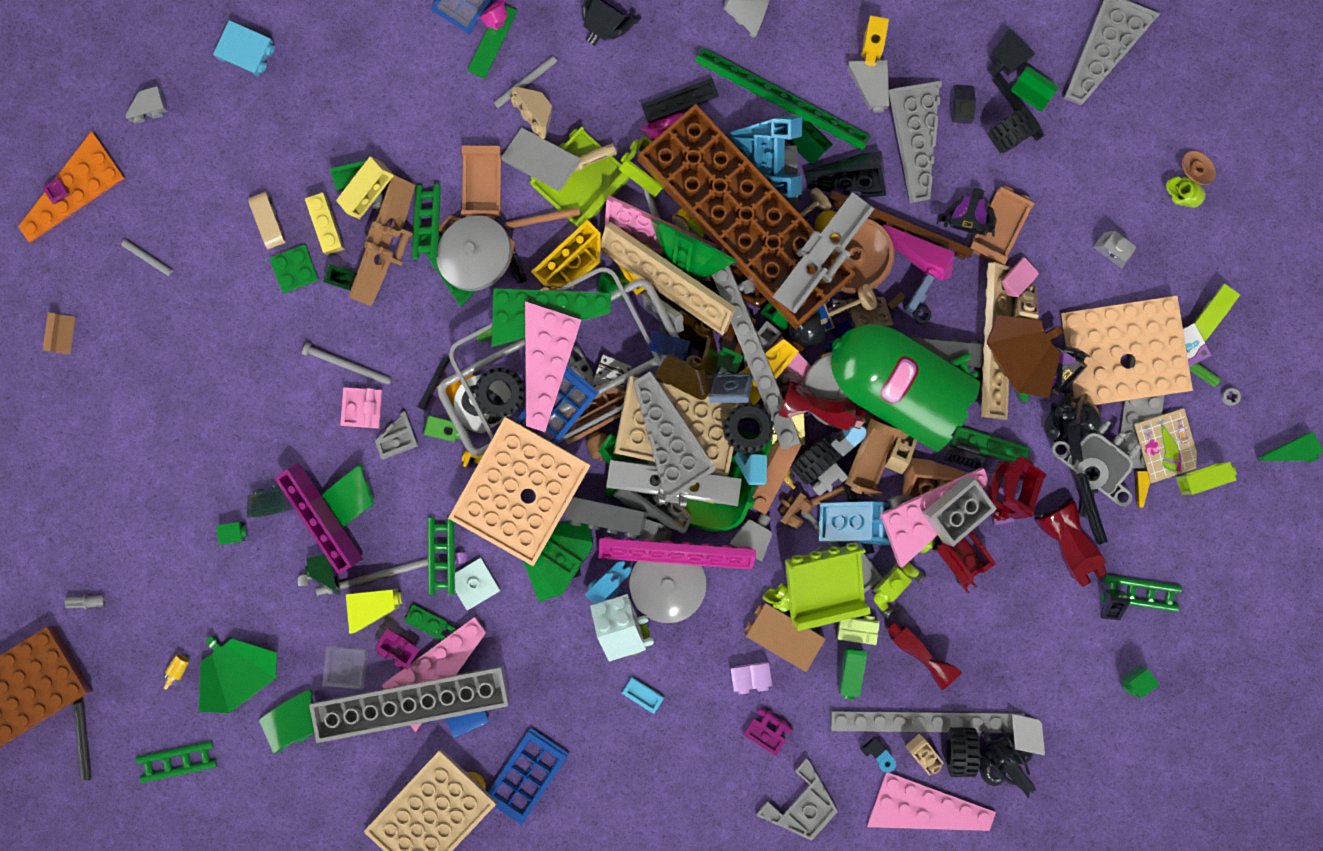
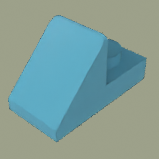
[734,452,767,485]

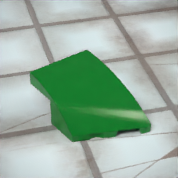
[321,464,374,528]
[259,690,314,754]

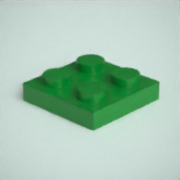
[269,245,319,294]

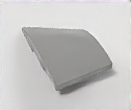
[724,0,769,38]

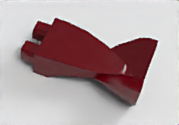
[779,379,866,431]
[1034,498,1107,587]
[886,621,962,690]

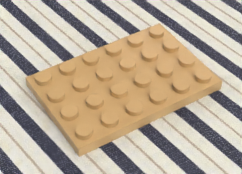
[614,376,742,477]
[364,749,498,851]

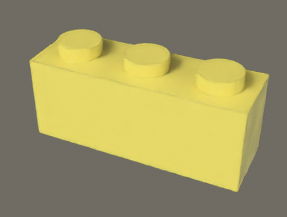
[336,156,394,219]
[305,193,345,256]

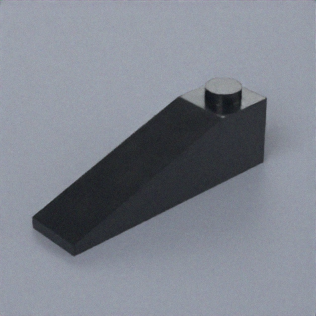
[805,151,886,198]

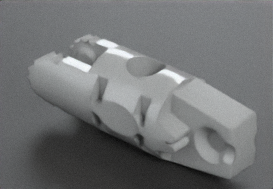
[568,345,595,385]

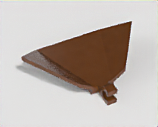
[986,315,1063,398]

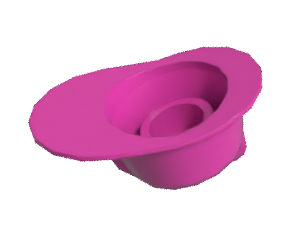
[477,0,508,30]
[641,113,684,142]

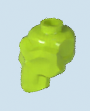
[1166,177,1206,208]
[762,583,790,613]

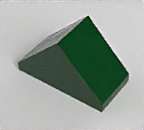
[323,264,357,291]

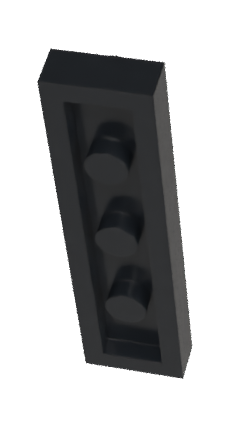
[641,78,719,123]

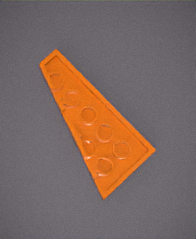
[18,131,125,243]

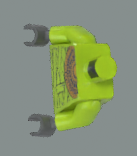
[873,563,928,620]

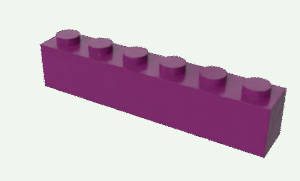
[274,463,363,575]

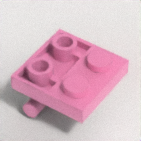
[340,387,383,429]

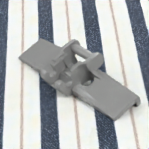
[773,192,875,314]
[606,460,742,507]

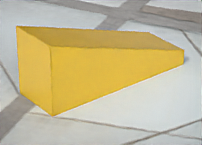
[1135,471,1150,507]

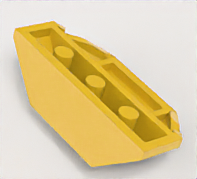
[531,219,601,288]

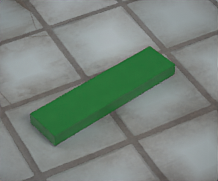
[467,5,518,80]
[951,426,1030,463]

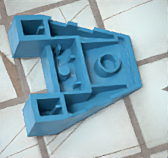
[725,116,802,198]

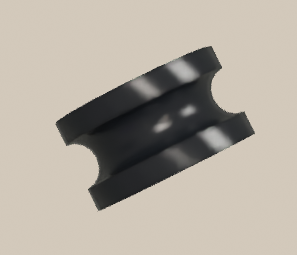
[913,306,931,324]

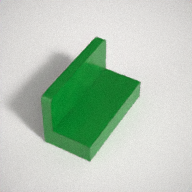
[1011,66,1059,112]
[329,161,366,191]

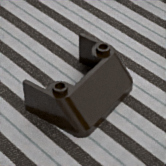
[654,310,719,400]

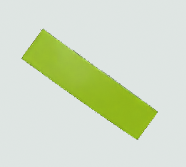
[1191,284,1240,342]

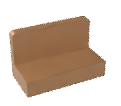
[43,312,76,354]

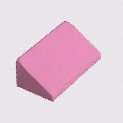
[1001,257,1039,297]

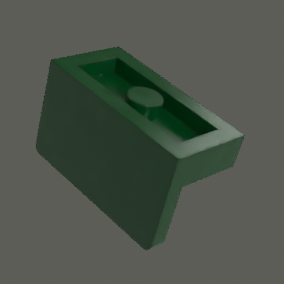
[786,120,833,165]

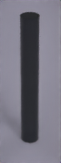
[418,356,450,411]

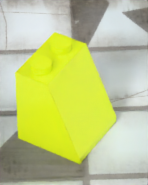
[346,588,402,634]

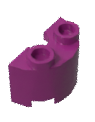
[375,629,420,669]

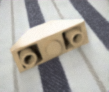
[511,87,552,140]
[1013,283,1039,319]
[905,734,944,776]

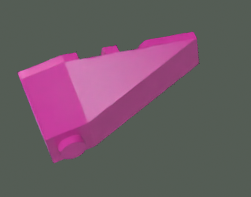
[883,224,954,280]

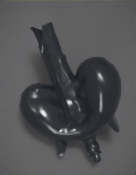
[1044,388,1102,465]
[979,728,1036,798]

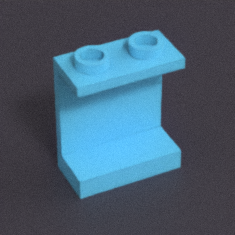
[213,20,275,77]

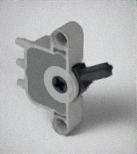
[1052,420,1142,518]

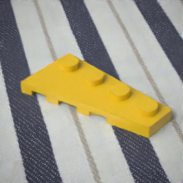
[738,339,799,405]

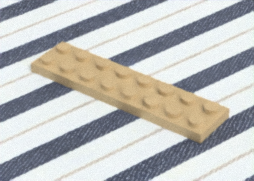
[601,222,736,335]
[980,263,1013,420]

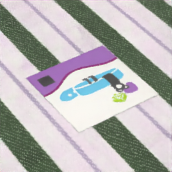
[1183,324,1211,367]

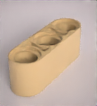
[248,192,286,249]

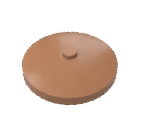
[830,219,895,294]

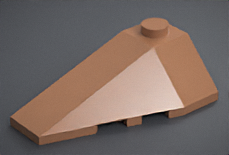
[752,441,802,515]
[902,458,968,498]

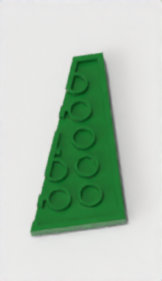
[492,288,612,347]

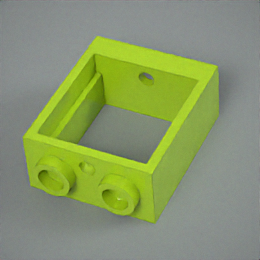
[619,135,663,197]
[1176,462,1237,495]

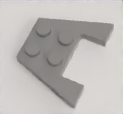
[756,758,838,841]

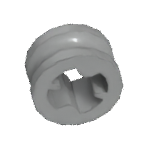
[1222,388,1241,406]

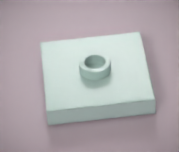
[455,558,501,611]

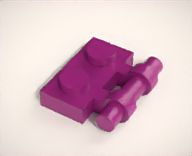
[743,707,793,756]

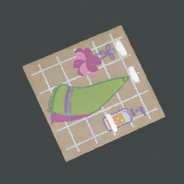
[1134,408,1197,483]

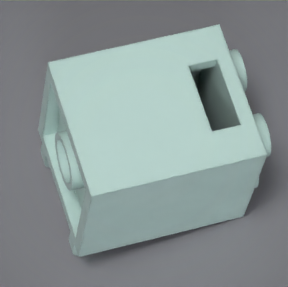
[590,594,654,661]

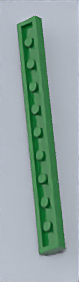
[695,47,870,150]

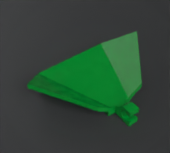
[651,219,736,281]
[523,522,593,602]
[198,635,277,713]

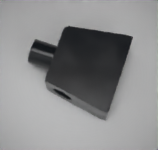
[988,29,1036,77]

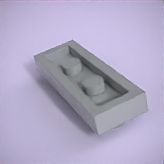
[642,291,684,333]

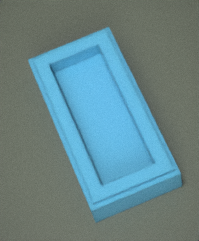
[622,677,664,714]

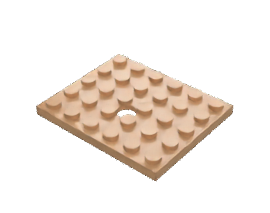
[1061,296,1193,405]
[449,416,591,566]

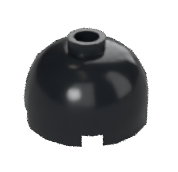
[789,311,825,347]

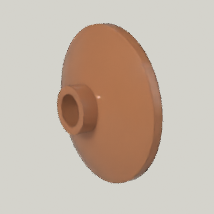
[1182,151,1216,185]

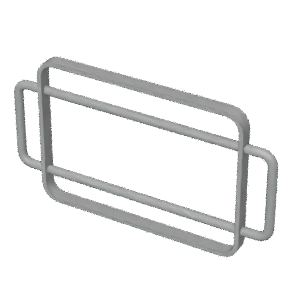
[438,268,681,456]

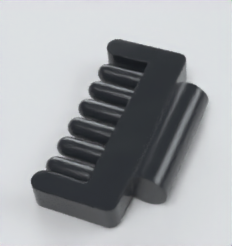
[944,442,985,469]

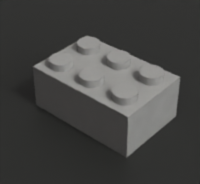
[922,476,996,546]

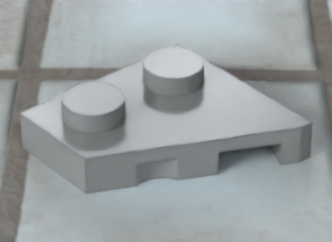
[375,411,418,460]

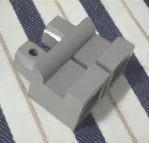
[811,463,848,496]

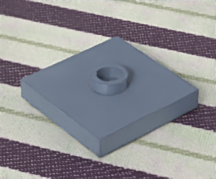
[904,274,935,314]
[709,374,753,403]

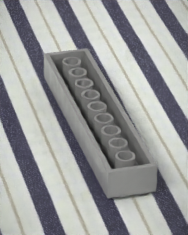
[309,665,511,743]

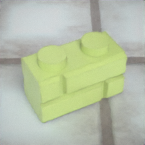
[837,615,880,645]

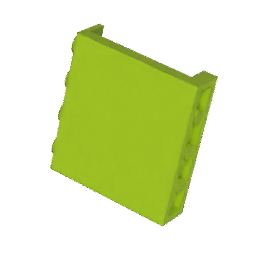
[530,127,630,228]
[785,543,870,631]

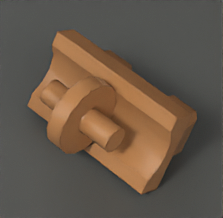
[780,493,814,529]

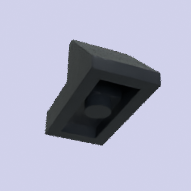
[1101,589,1130,620]

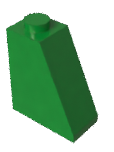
[839,647,867,700]

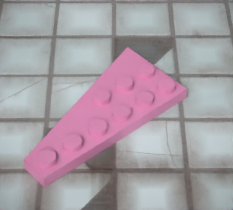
[605,195,719,255]
[525,301,581,432]
[880,468,990,568]
[382,617,487,732]
[867,773,996,831]

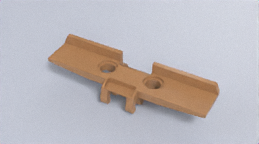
[349,175,415,306]

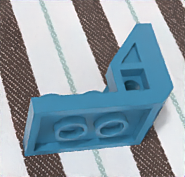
[819,502,891,546]

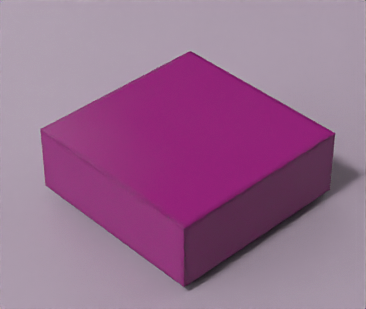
[42,177,70,204]

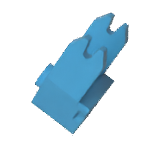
[585,560,632,604]

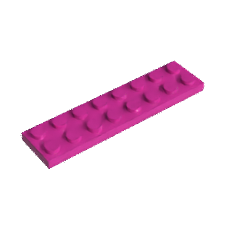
[598,537,756,569]

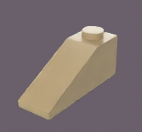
[885,435,917,474]

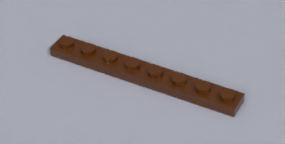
[828,190,974,260]

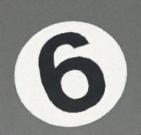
[454,375,511,433]

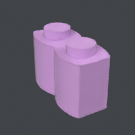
[730,662,772,694]

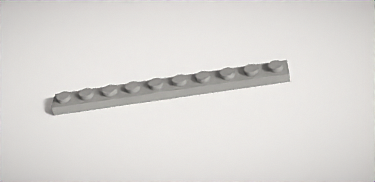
[712,265,802,450]
[831,711,1024,733]

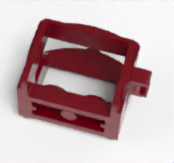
[988,456,1046,522]
[932,531,996,593]

